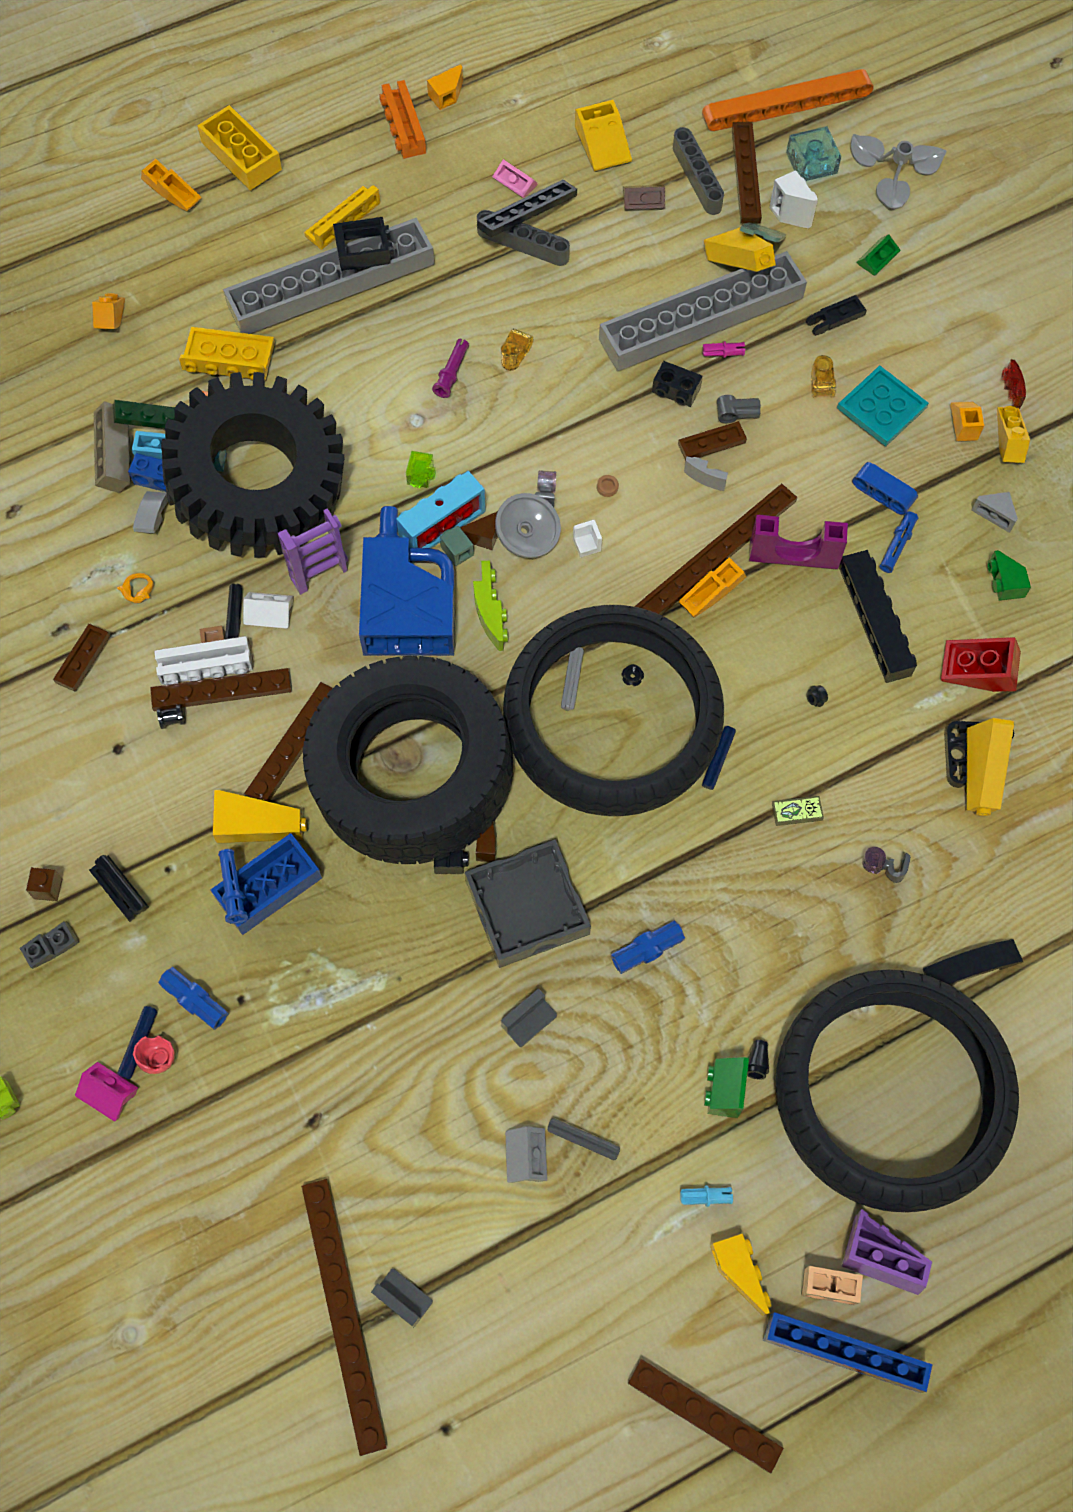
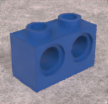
[128,453,166,492]

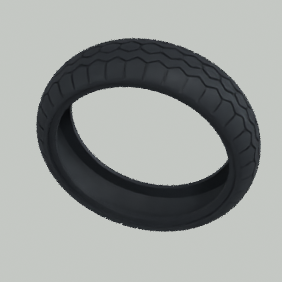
[503,605,724,816]
[776,969,1019,1213]

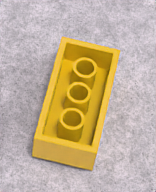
[197,105,282,190]

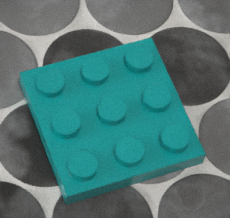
[837,365,929,446]

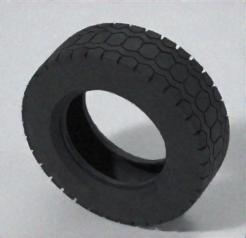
[303,656,513,864]

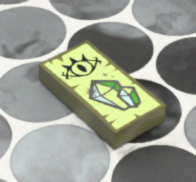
[772,796,824,826]

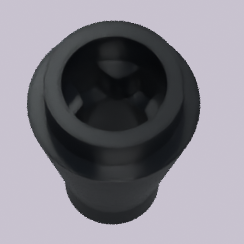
[747,1040,769,1080]

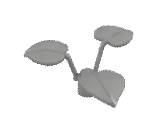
[851,134,946,209]

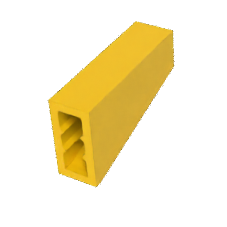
[704,228,776,272]
[967,718,1014,816]
[213,790,307,843]

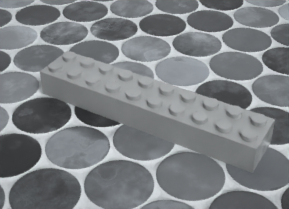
[223,218,434,334]
[599,251,807,371]

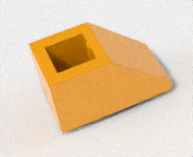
[427,64,463,110]
[92,293,125,329]
[950,401,984,441]

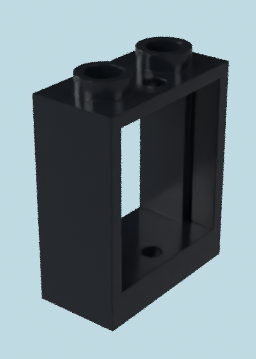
[333,217,394,271]

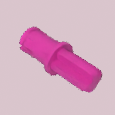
[702,341,745,358]

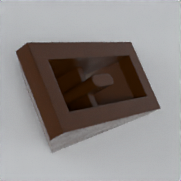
[460,511,498,550]

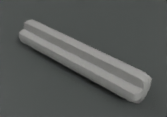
[561,647,584,711]

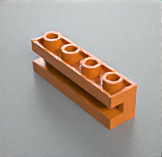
[379,80,426,159]

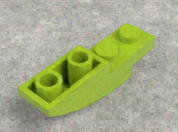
[473,560,508,651]

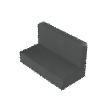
[501,988,557,1047]
[371,1269,433,1328]

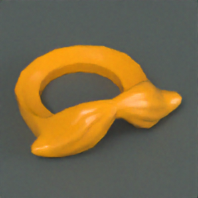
[117,573,154,603]

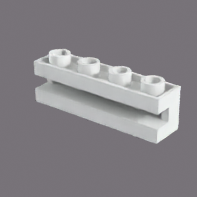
[155,636,253,685]

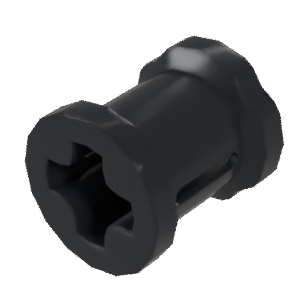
[157,704,185,729]

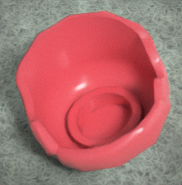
[133,1035,175,1074]

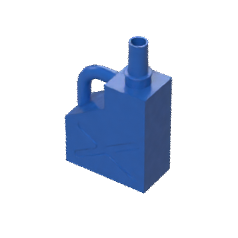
[359,506,455,656]

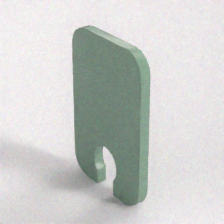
[740,222,786,242]

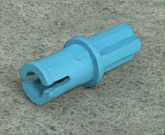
[680,1185,733,1207]

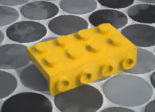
[179,327,275,380]

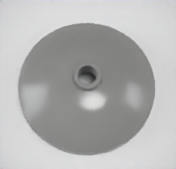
[495,493,561,558]

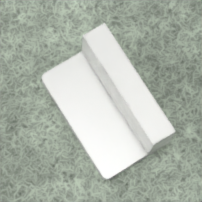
[243,592,293,628]

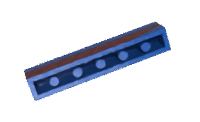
[763,1312,933,1393]

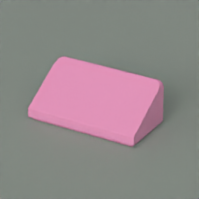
[492,159,538,198]

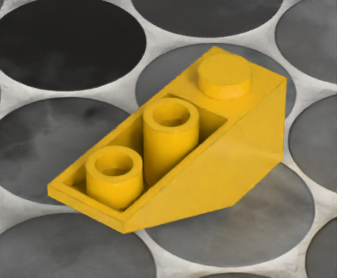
[997,406,1030,463]
[710,1234,772,1316]

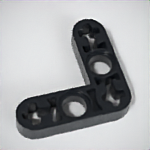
[944,721,1015,788]

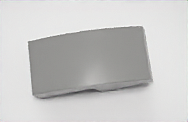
[684,457,728,491]
[133,491,168,533]

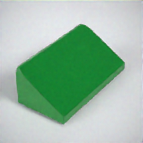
[856,234,901,276]

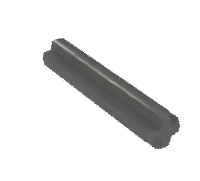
[547,1118,620,1160]

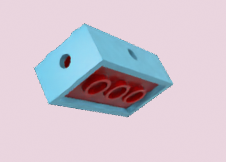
[396,471,486,548]

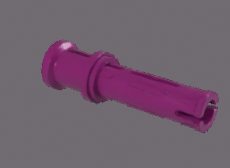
[432,338,469,398]

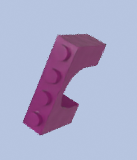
[749,515,848,569]

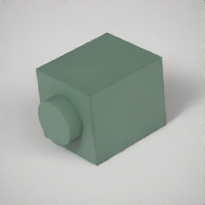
[440,526,474,567]

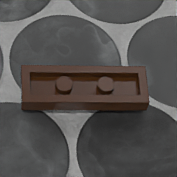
[678,421,747,461]
[53,624,110,692]

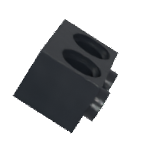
[652,360,703,407]

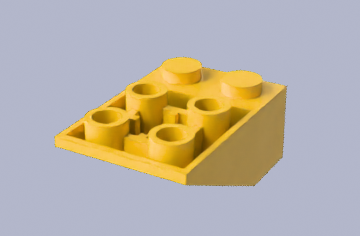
[575,100,632,171]

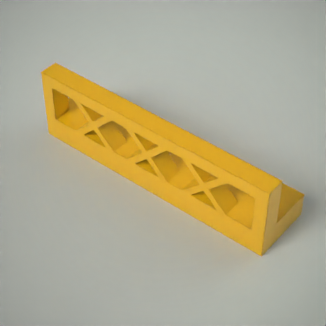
[304,185,380,250]

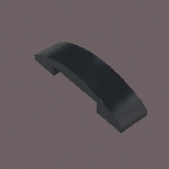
[922,939,1023,986]

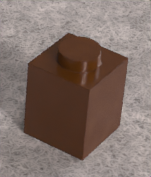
[26,867,62,902]

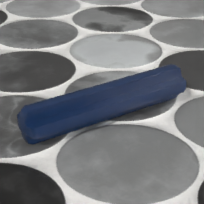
[702,726,736,790]
[117,1006,157,1079]

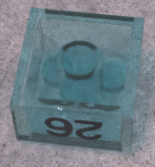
[786,126,842,181]

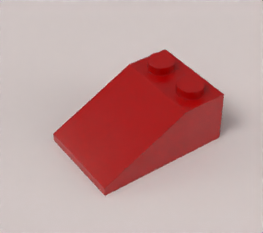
[941,637,1021,692]

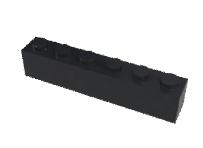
[839,550,917,683]

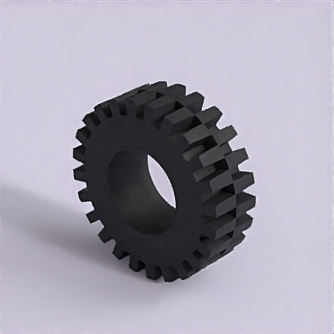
[161,372,345,558]

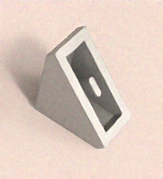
[971,492,1018,533]

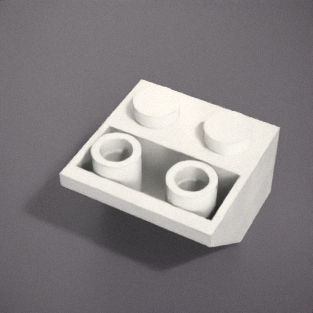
[769,170,818,228]

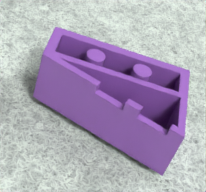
[842,1209,932,1295]

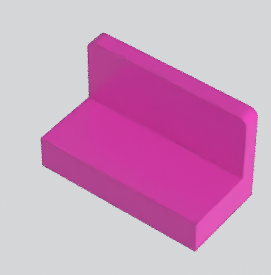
[75,1062,138,1121]

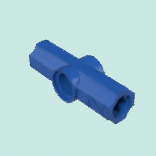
[611,920,685,974]
[158,967,229,1030]

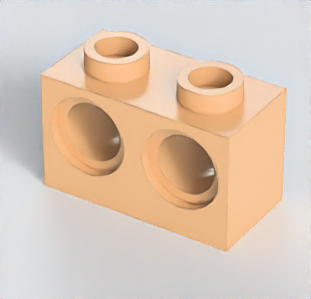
[802,1266,863,1305]

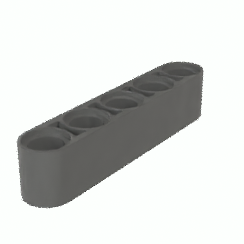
[673,127,724,215]
[477,210,570,266]

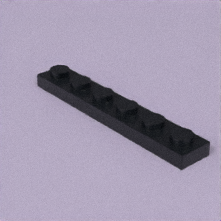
[477,180,578,238]

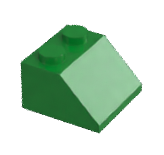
[704,1057,749,1119]

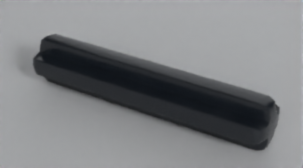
[225,583,242,639]
[95,855,146,915]

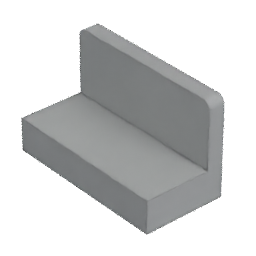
[505,1126,547,1183]

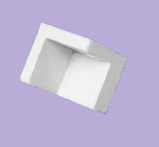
[573,520,602,558]

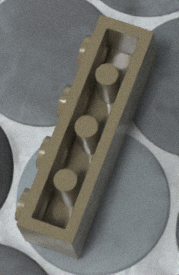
[94,401,131,493]

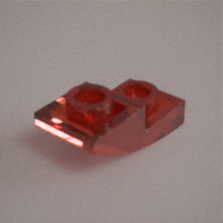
[1002,359,1026,409]

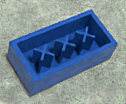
[210,833,322,935]

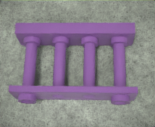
[278,509,348,595]

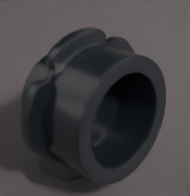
[621,664,644,686]
[807,685,828,707]

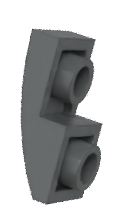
[20,921,79,969]

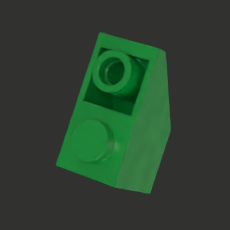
[987,550,1031,601]

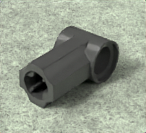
[717,395,761,424]

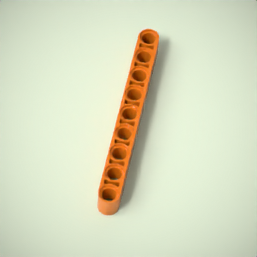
[702,69,874,131]

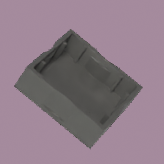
[465,839,591,968]

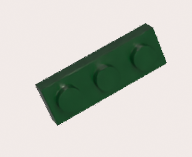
[113,400,175,429]

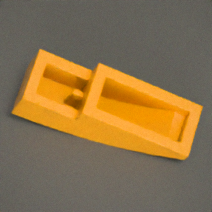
[141,159,201,211]
[679,557,746,618]

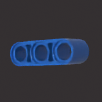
[852,462,918,515]

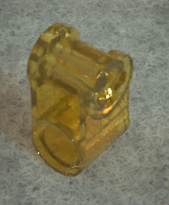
[501,328,533,371]
[811,355,836,398]

